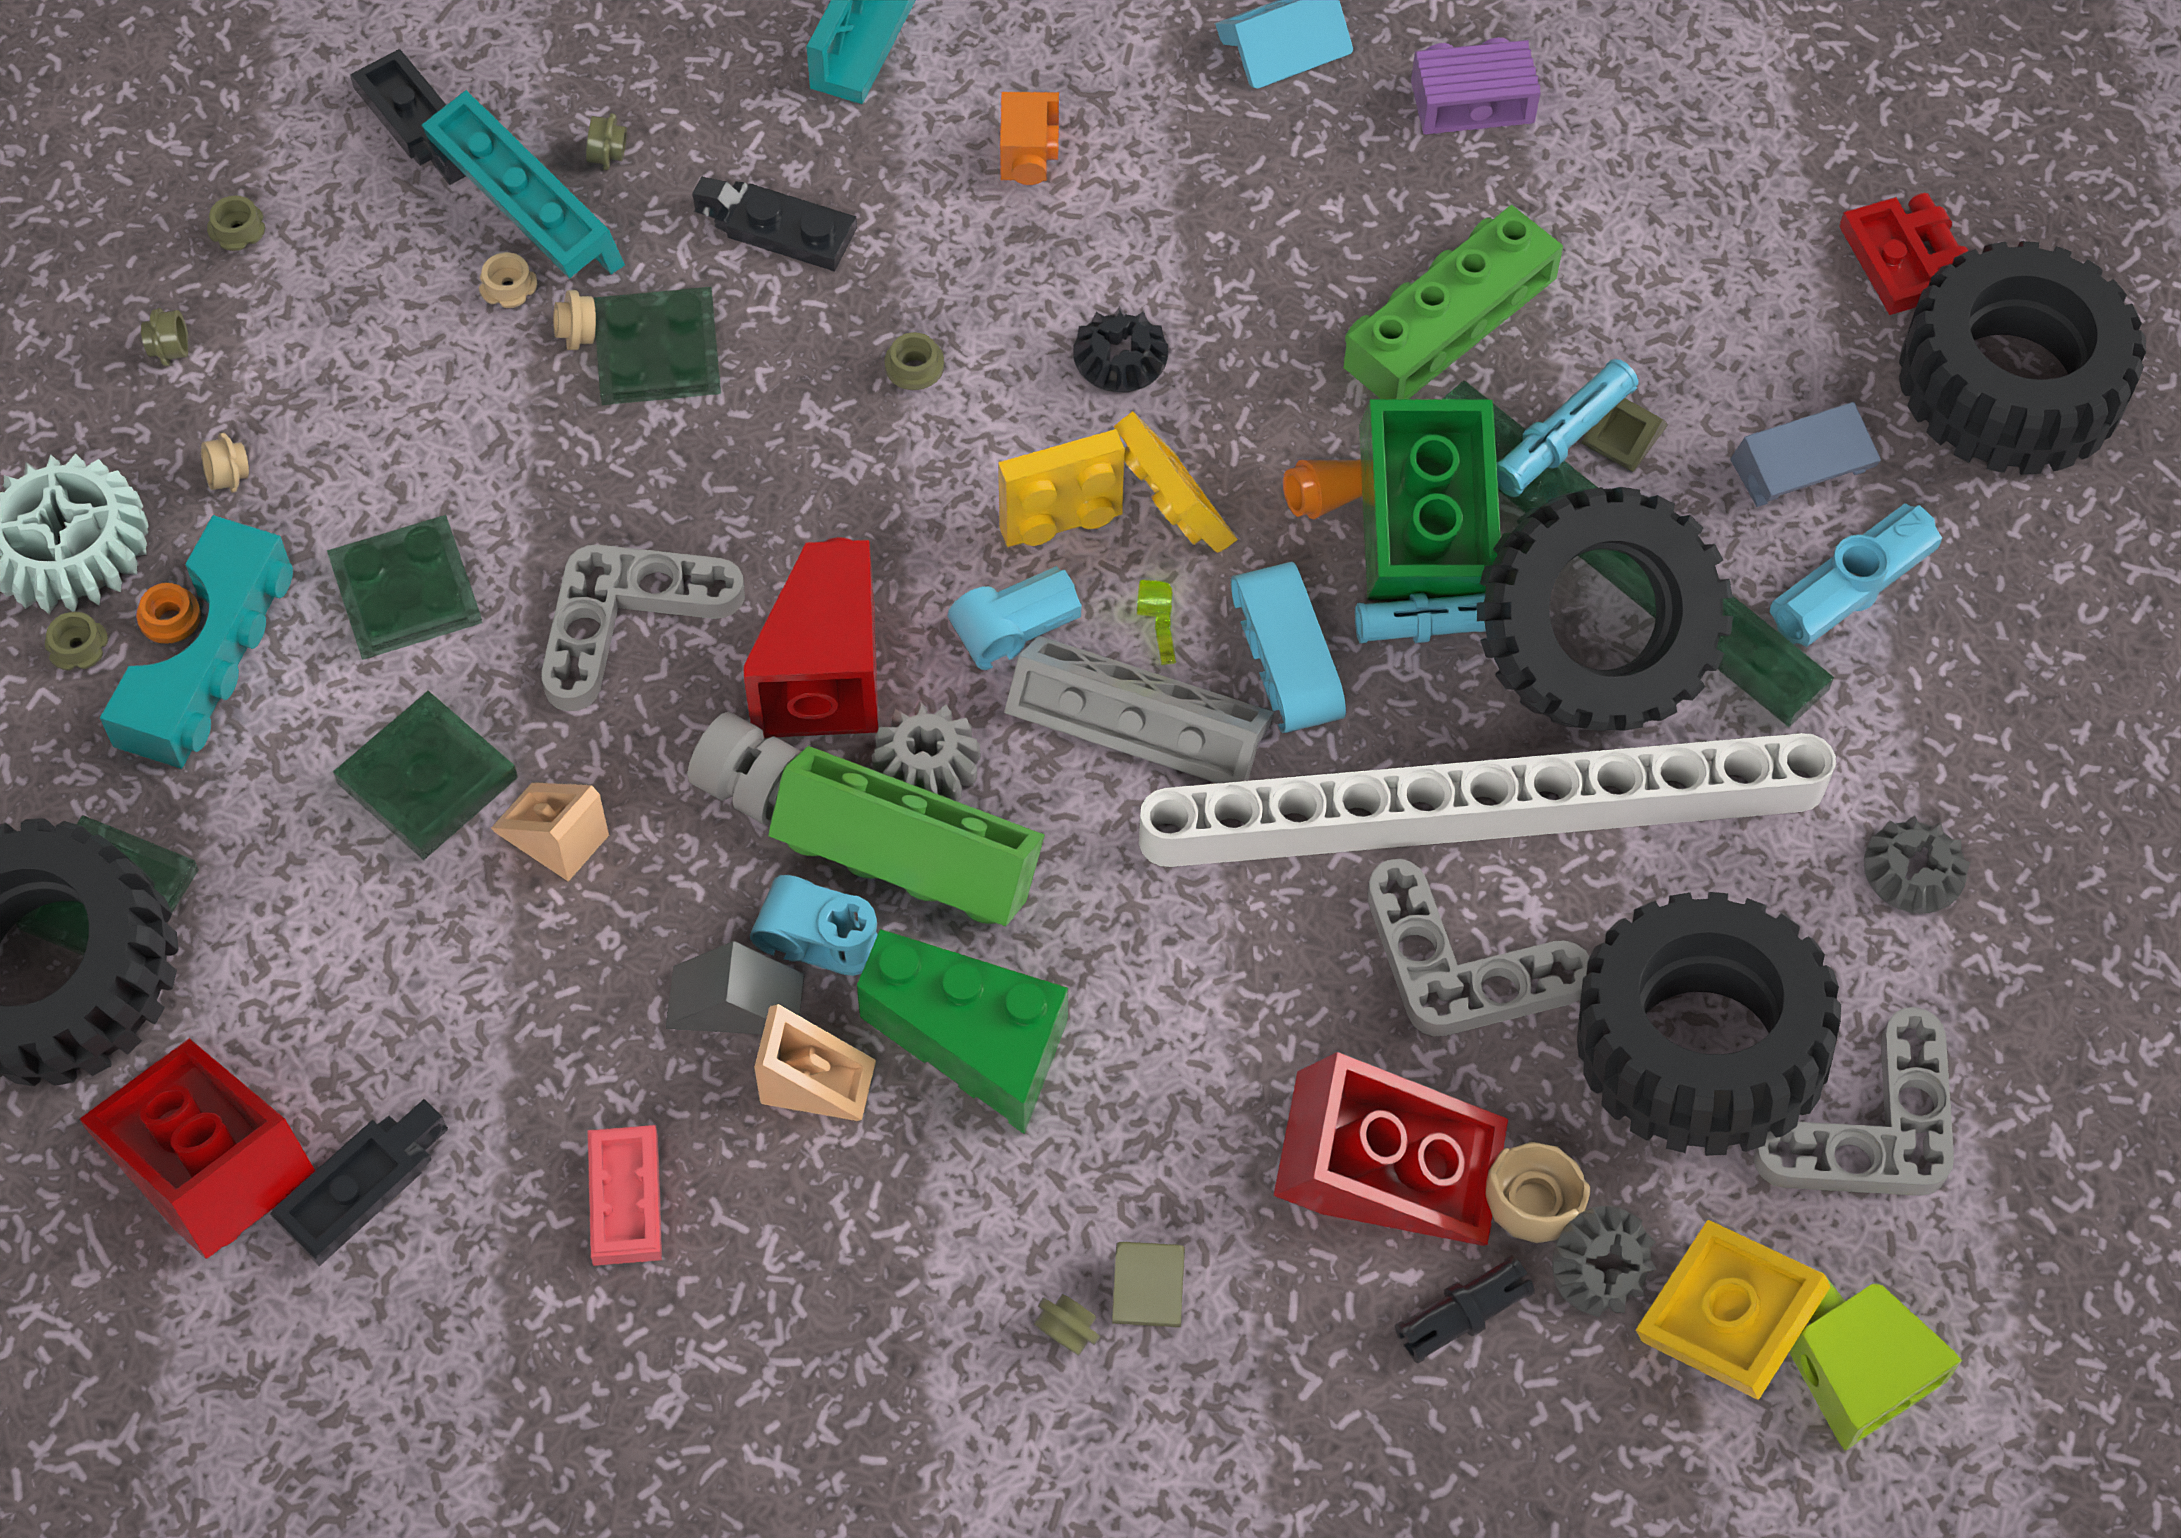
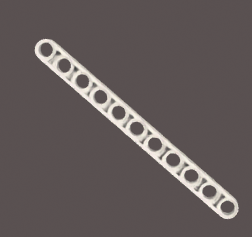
[1139,733,1836,867]

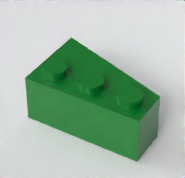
[857,929,1068,1134]

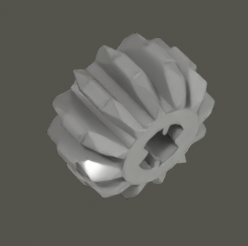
[872,701,981,802]

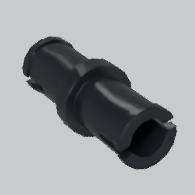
[1395,1255,1535,1363]

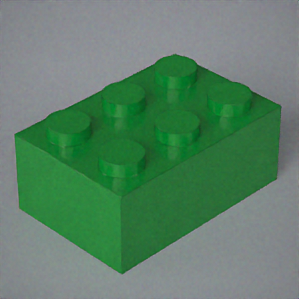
[1359,399,1501,600]

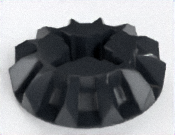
[1073,306,1168,392]

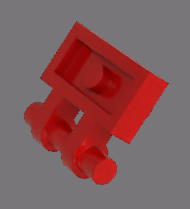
[1839,193,1969,315]

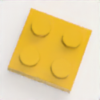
[1113,411,1238,553]
[998,429,1125,547]
[1636,1220,1831,1400]

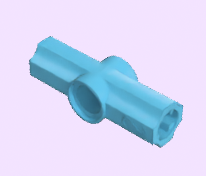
[1770,503,1942,647]

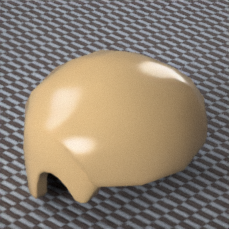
[1485,1142,1590,1243]

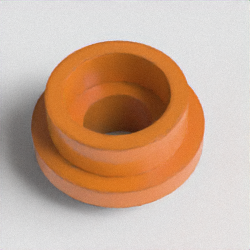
[136,583,201,644]

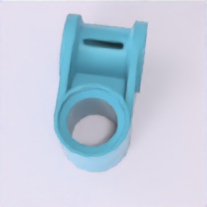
[750,875,878,976]

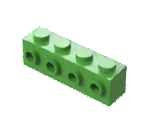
[1343,204,1563,399]
[768,746,1045,927]

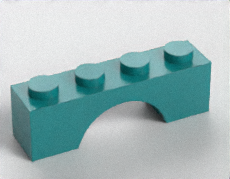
[100,515,293,769]

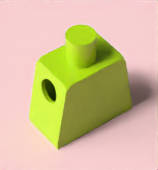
[1789,1272,1962,1451]

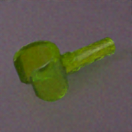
[1137,580,1176,665]

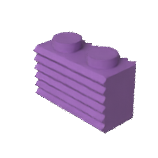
[1411,37,1540,134]

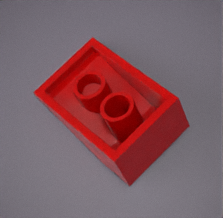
[79,1038,315,1259]
[1273,1052,1508,1246]

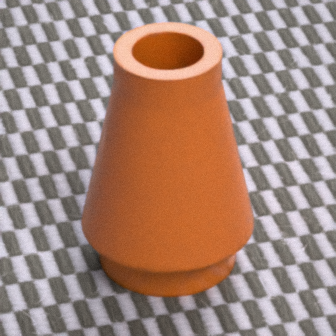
[1283,459,1362,519]

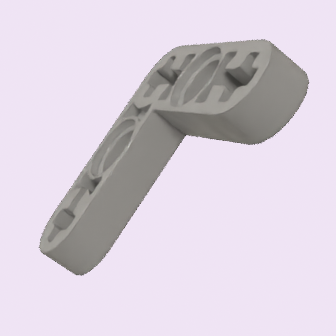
[542,545,745,711]
[1367,859,1589,1037]
[1753,1007,1954,1196]

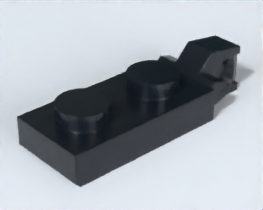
[350,49,466,185]
[692,176,857,272]
[270,1099,448,1267]

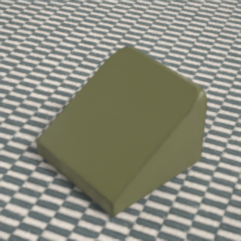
[1581,398,1668,472]
[1112,1242,1185,1327]

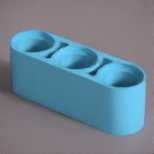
[1231,562,1346,733]

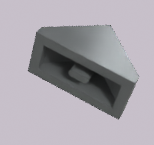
[666,941,804,1034]

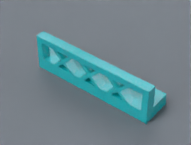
[806,0,916,104]
[421,90,625,279]

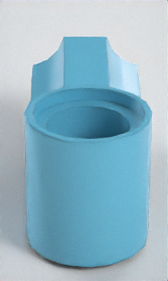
[947,566,1082,670]

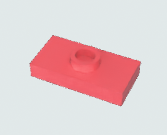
[588,1125,662,1266]

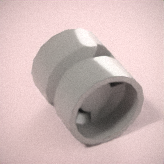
[687,711,802,826]

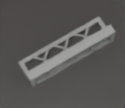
[1004,636,1274,783]

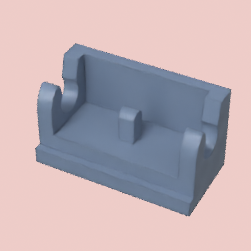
[1730,402,1881,507]

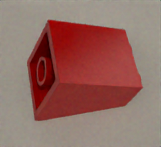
[743,537,879,738]

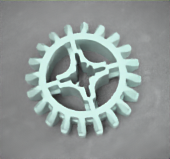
[0,453,148,614]

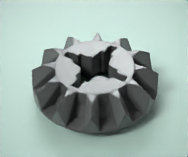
[1864,815,1970,914]
[1552,1206,1657,1317]

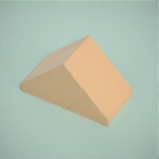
[491,783,609,882]
[754,1004,876,1121]

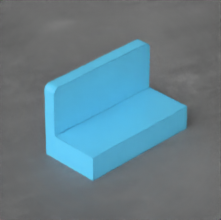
[1215,0,1353,88]

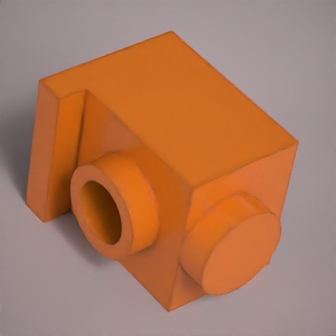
[1000,92,1059,185]

